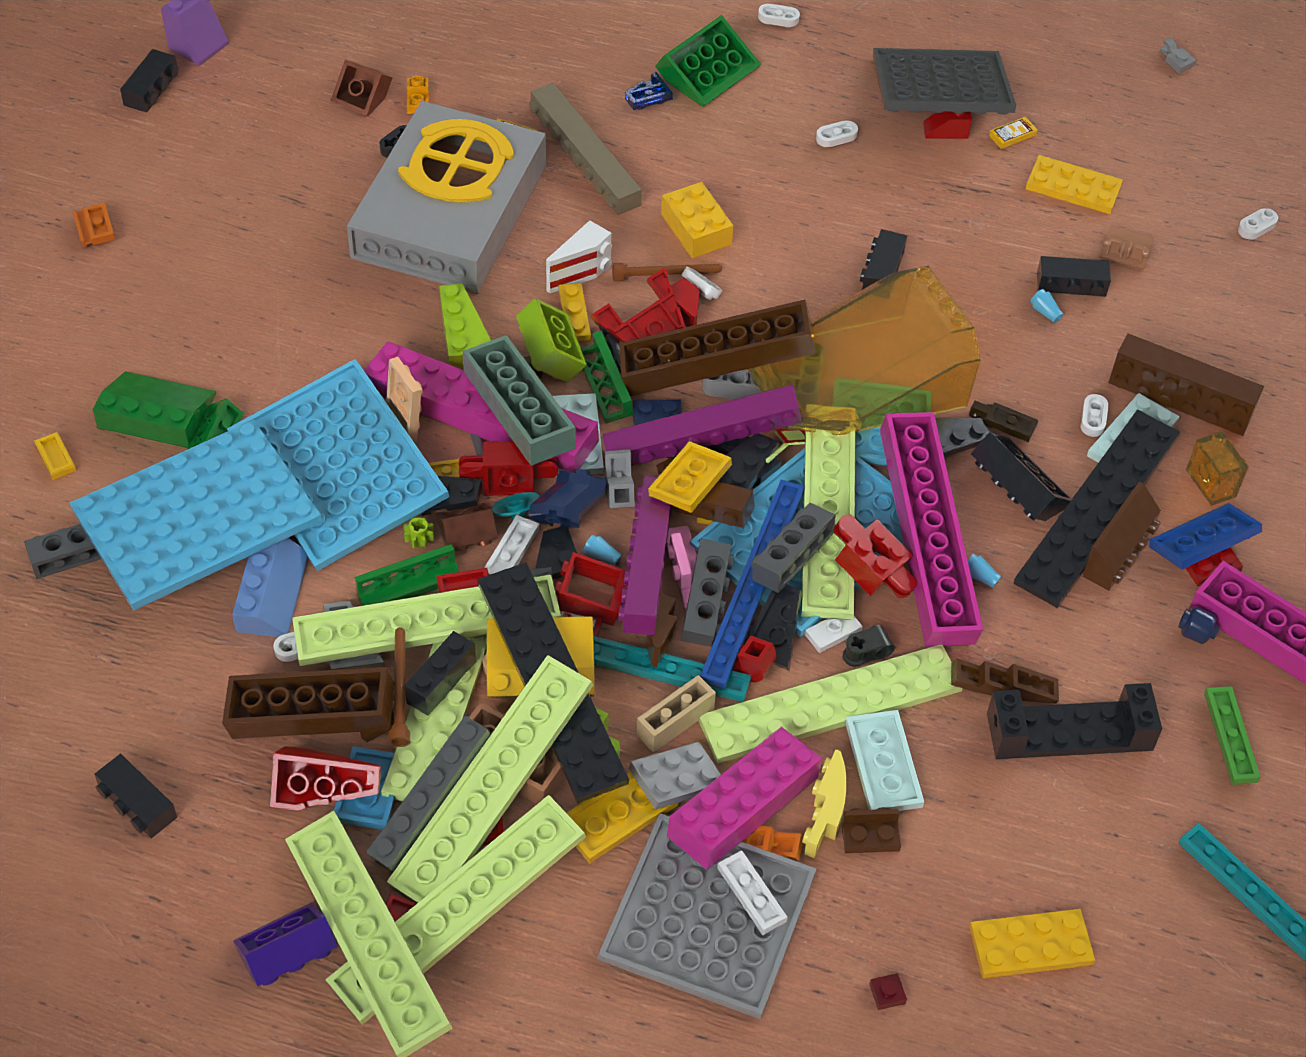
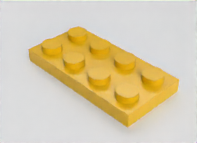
[1025,155,1123,214]
[566,772,678,864]
[969,909,1095,979]

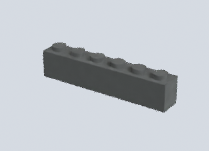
[366,715,491,873]

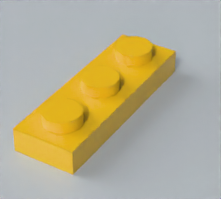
[558,283,591,342]

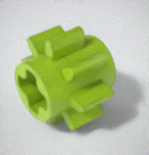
[404,517,434,548]

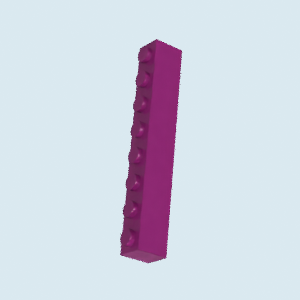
[603,385,802,466]
[618,476,672,635]

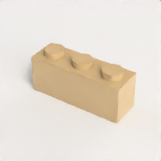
[636,675,716,753]

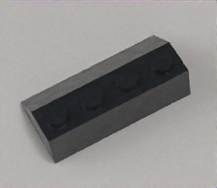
[971,432,1072,521]

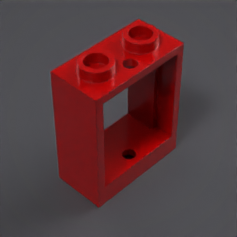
[555,552,627,626]

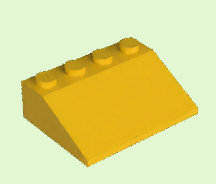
[487,617,595,698]

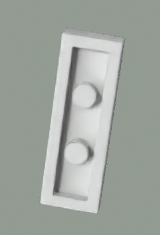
[484,515,539,575]
[717,851,788,935]

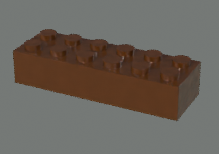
[1108,333,1264,436]
[222,667,394,739]

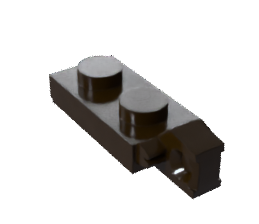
[969,400,1038,443]

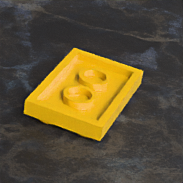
[648,441,732,513]

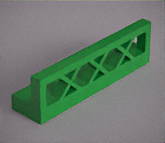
[581,331,633,423]
[187,398,244,450]
[354,544,460,606]

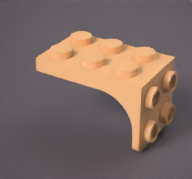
[385,357,423,444]

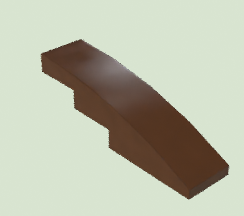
[951,658,1059,704]

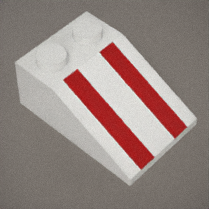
[546,221,612,294]

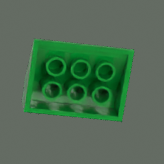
[655,15,761,107]
[92,371,216,448]

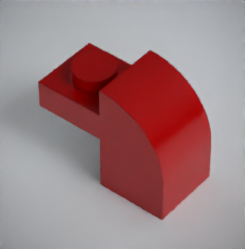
[733,636,777,683]

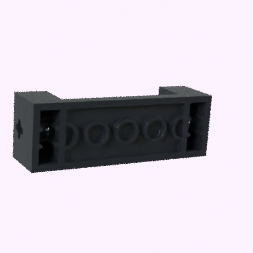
[987,683,1162,759]

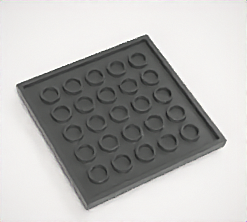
[873,48,1016,115]

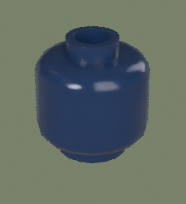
[1178,606,1220,644]

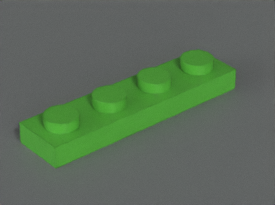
[1204,686,1261,785]

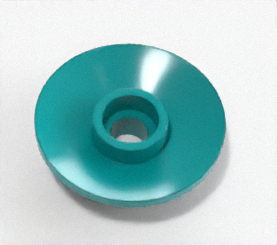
[492,492,539,519]

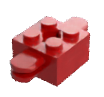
[459,441,558,496]
[833,514,917,598]

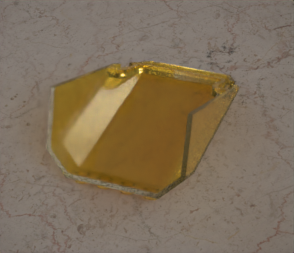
[747,266,981,436]

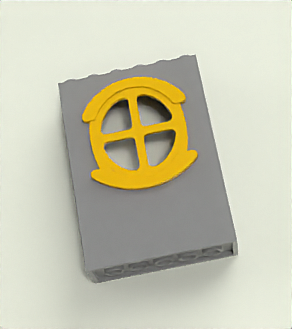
[347,101,546,294]

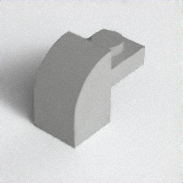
[604,450,635,508]

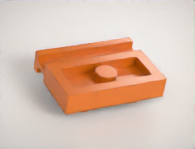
[72,202,116,248]

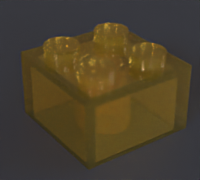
[1186,431,1248,506]

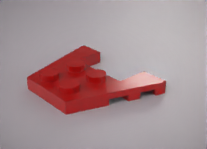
[591,267,686,342]

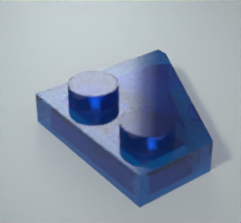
[625,72,673,110]

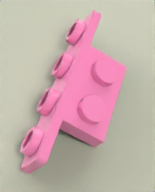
[666,526,709,610]

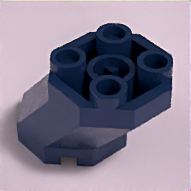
[529,469,608,529]

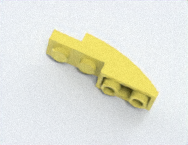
[802,750,846,859]

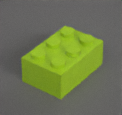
[516,298,587,383]

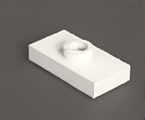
[805,616,863,653]

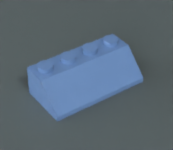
[232,538,308,637]

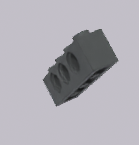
[751,503,836,593]
[24,524,101,579]
[680,538,734,647]

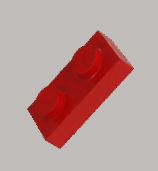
[1185,547,1243,587]

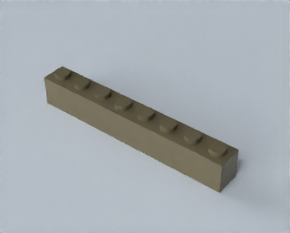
[529,83,642,215]

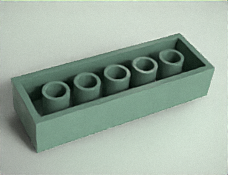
[463,335,576,466]

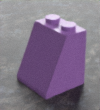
[161,0,229,66]

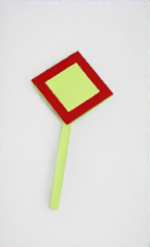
[765,428,805,463]

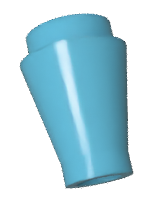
[1030,289,1064,323]
[583,534,622,567]
[968,553,1001,588]

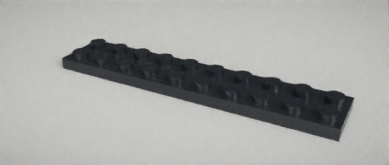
[1013,409,1180,608]
[477,562,629,803]

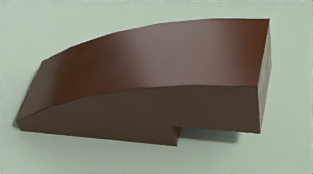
[646,594,677,668]

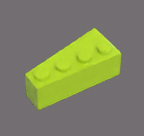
[439,284,491,370]

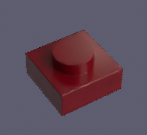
[869,973,907,1010]

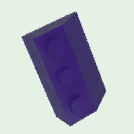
[233,903,338,986]

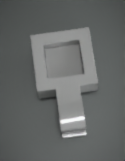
[1160,37,1196,74]

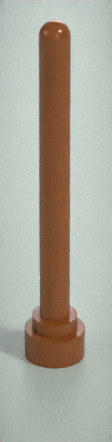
[612,263,722,281]
[388,627,410,747]

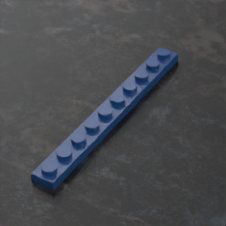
[700,480,805,690]

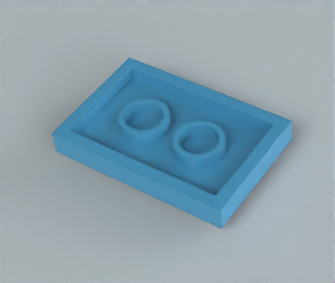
[334,746,395,830]

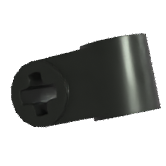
[842,625,895,667]

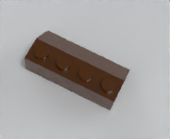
[1082,481,1161,591]

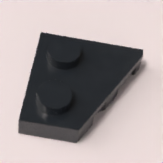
[535,525,577,579]

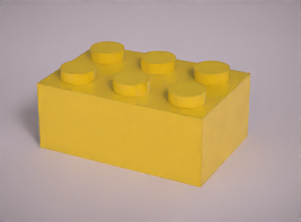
[661,182,733,258]

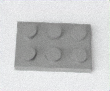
[628,742,721,810]

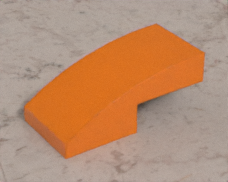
[742,826,803,862]

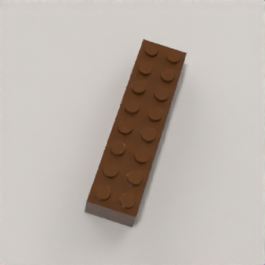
[619,300,816,396]

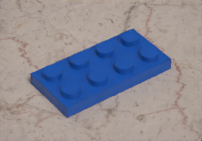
[1149,503,1262,569]

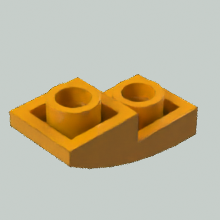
[407,76,429,114]

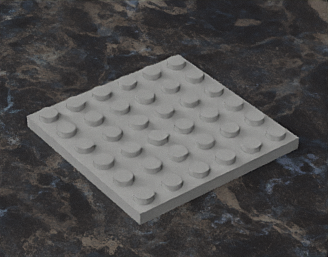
[598,813,817,1020]

